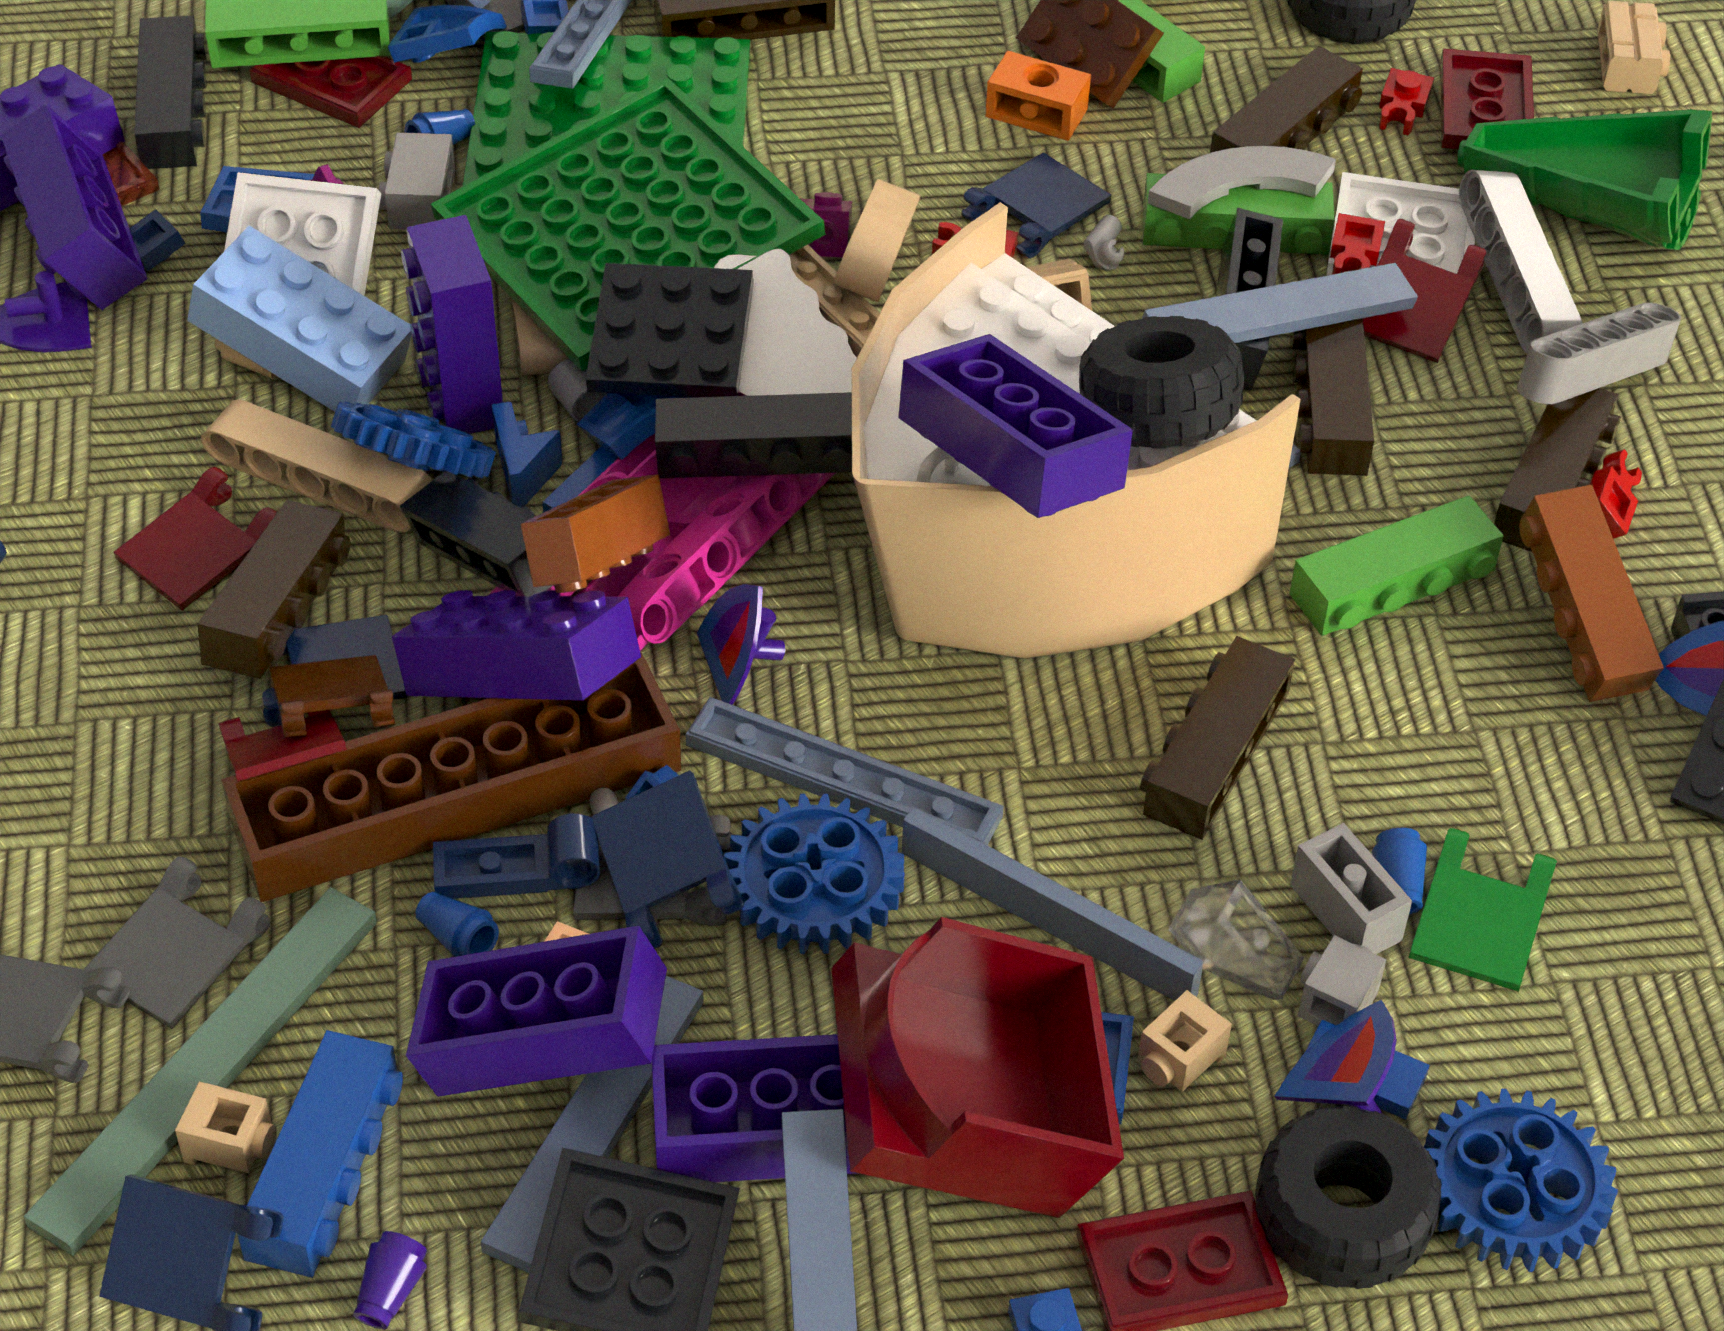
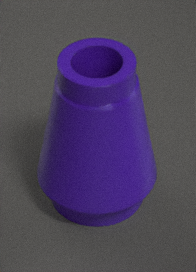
[353,1231,427,1330]

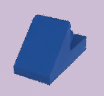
[492,401,562,507]

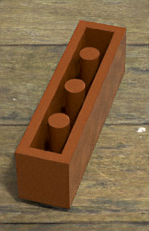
[521,474,670,593]
[1520,485,1664,702]

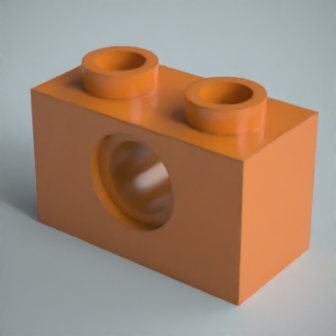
[985,50,1091,141]

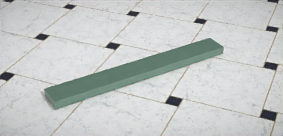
[23,887,377,1256]

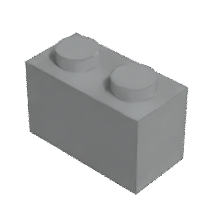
[379,132,455,230]
[1290,823,1412,954]

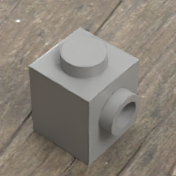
[1298,935,1387,1026]

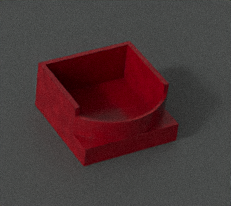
[831,917,1124,1218]

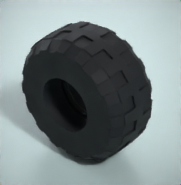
[1287,0,1416,44]
[1079,315,1244,449]
[1255,1105,1441,1289]

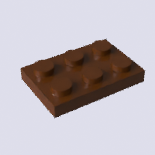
[1016,0,1164,108]

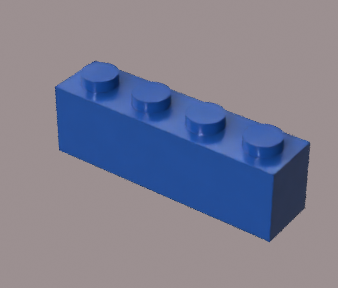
[237,1030,403,1278]

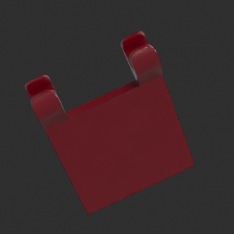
[1363,219,1486,363]
[113,467,277,611]
[218,710,347,781]

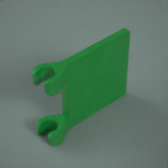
[1408,828,1557,992]

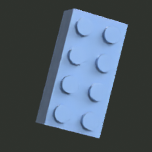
[187,225,412,412]

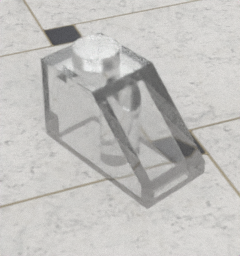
[1168,879,1304,1000]

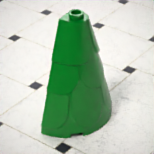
[1457,109,1712,250]

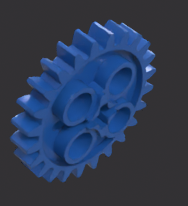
[330,401,496,478]
[724,793,905,954]
[1424,1088,1618,1272]

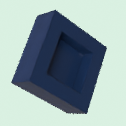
[129,209,186,271]

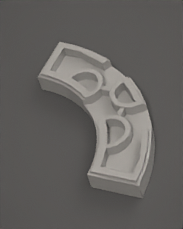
[1148,146,1336,219]

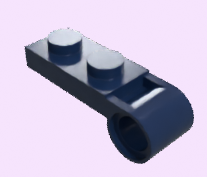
[433,813,600,899]

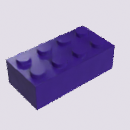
[0,64,125,211]
[1,104,148,310]
[401,215,503,434]
[898,334,1133,518]
[391,590,641,700]
[406,926,667,1097]
[652,1034,857,1182]

